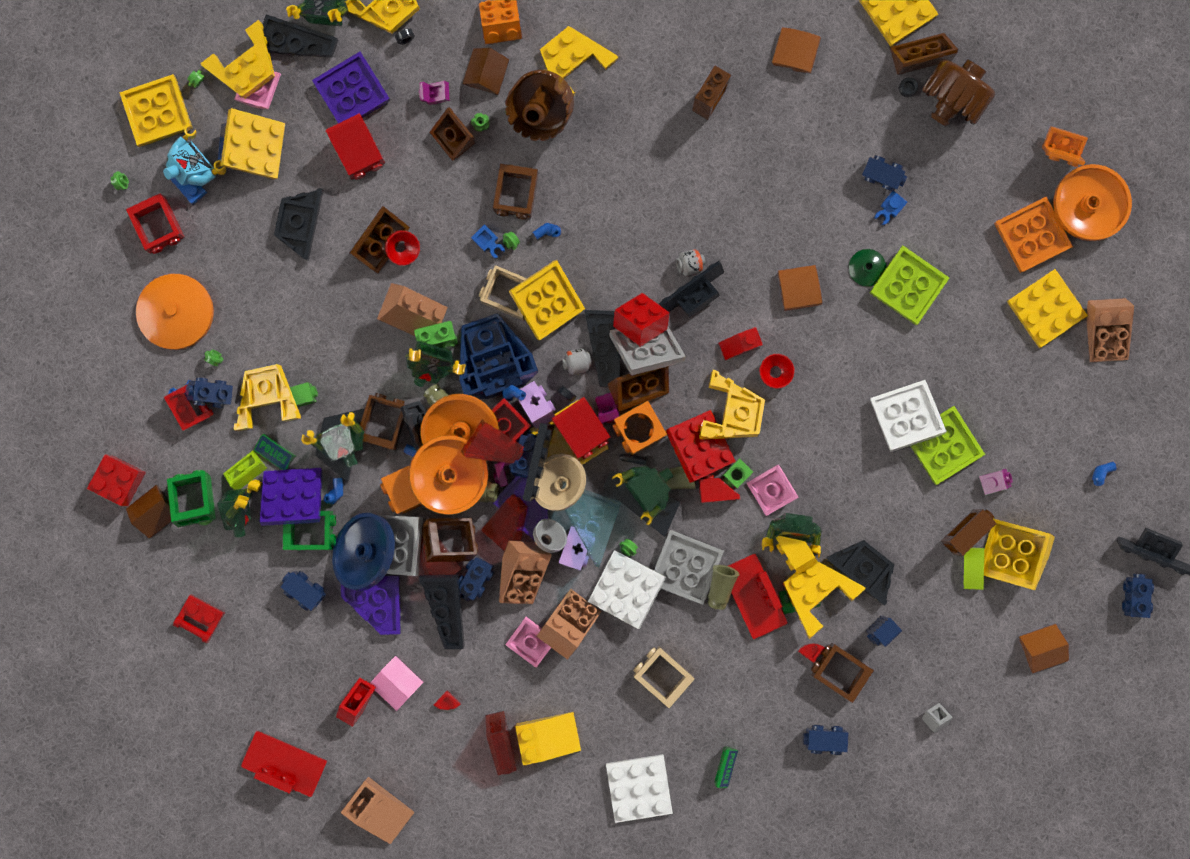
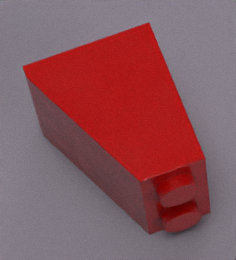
[325,113,385,180]
[552,397,610,460]

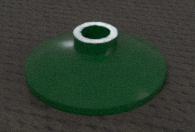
[848,249,886,287]

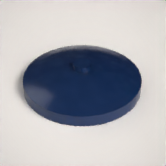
[332,513,395,591]

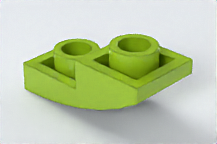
[964,548,984,590]

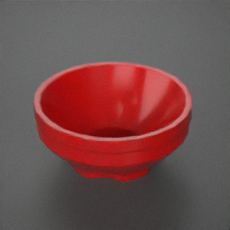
[385,230,420,265]
[759,354,795,389]

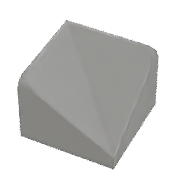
[922,703,953,733]

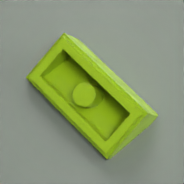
[223,450,267,492]

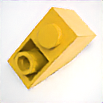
[776,536,818,574]

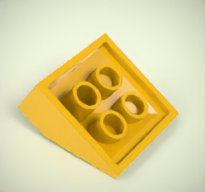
[984,519,1055,590]

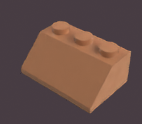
[377,283,448,336]

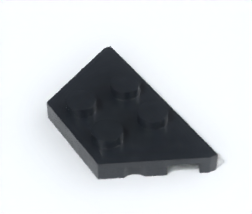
[274,188,324,261]
[315,409,365,481]
[825,540,894,606]

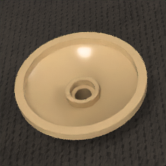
[535,454,586,511]

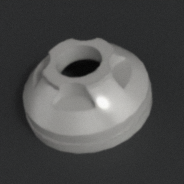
[533,519,567,553]

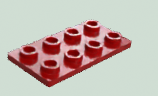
[728,554,788,639]
[241,731,327,797]

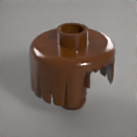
[922,59,995,127]
[505,70,574,141]

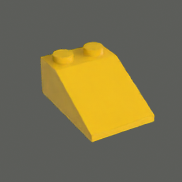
[515,712,581,765]

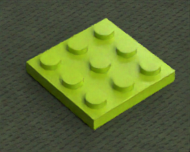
[869,245,949,325]
[910,406,985,485]

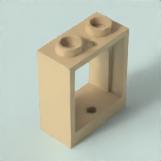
[479,265,527,321]
[633,646,695,708]

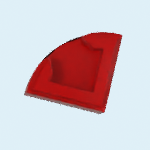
[798,643,825,663]
[434,690,461,710]

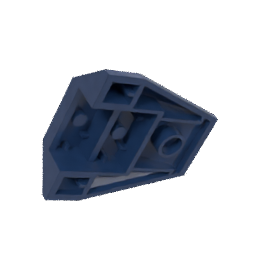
[459,313,538,400]

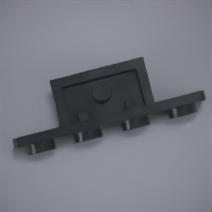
[659,261,724,318]
[1117,527,1190,576]

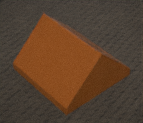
[1019,624,1069,673]

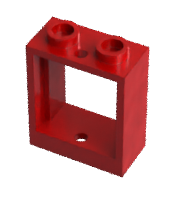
[126,193,184,254]

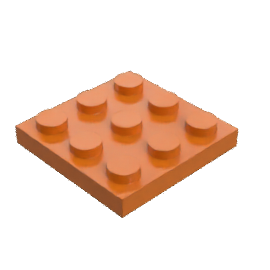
[994,197,1073,273]

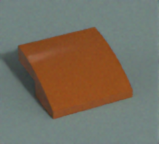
[772,27,821,73]
[778,265,822,311]

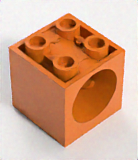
[612,401,667,455]
[380,465,422,514]

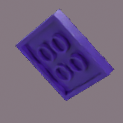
[312,51,391,123]
[260,468,322,526]

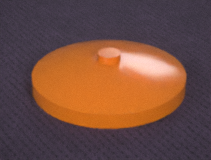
[1053,164,1132,241]
[136,274,214,350]
[421,394,499,461]
[409,435,488,514]

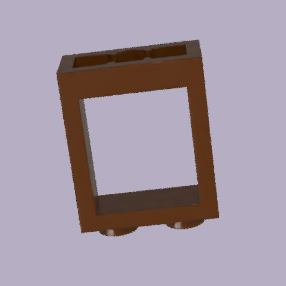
[692,66,731,120]
[493,163,539,220]
[356,393,405,450]
[941,509,997,556]
[422,518,478,562]
[811,643,874,703]

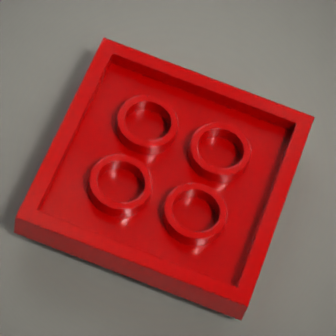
[665,410,736,483]

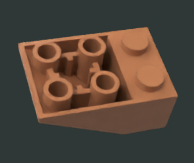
[1086,298,1134,362]
[499,541,552,604]
[536,589,602,660]
[341,777,414,844]

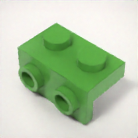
[414,321,458,354]

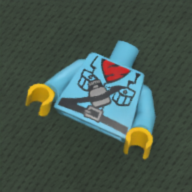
[163,125,226,186]

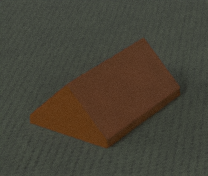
[890,33,958,75]
[350,206,410,274]
[607,366,669,411]

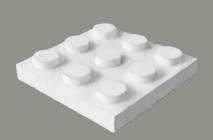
[870,380,947,452]
[588,550,666,629]
[606,754,673,823]

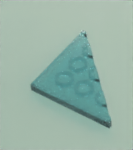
[563,483,621,568]

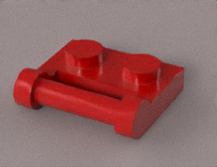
[164,380,214,431]
[173,594,225,644]

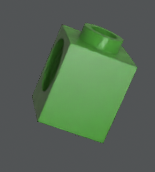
[290,382,318,407]
[722,459,753,489]

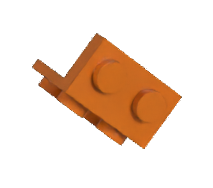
[479,0,522,44]
[1042,126,1088,167]

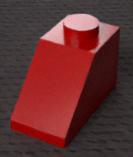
[718,327,763,360]
[698,474,740,503]
[336,678,376,727]

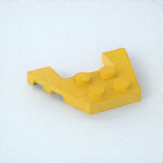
[341,0,420,34]
[200,20,275,99]
[540,26,619,96]
[234,364,301,431]
[699,370,765,439]
[783,561,866,639]

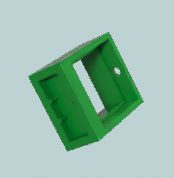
[167,470,216,528]
[283,511,336,550]

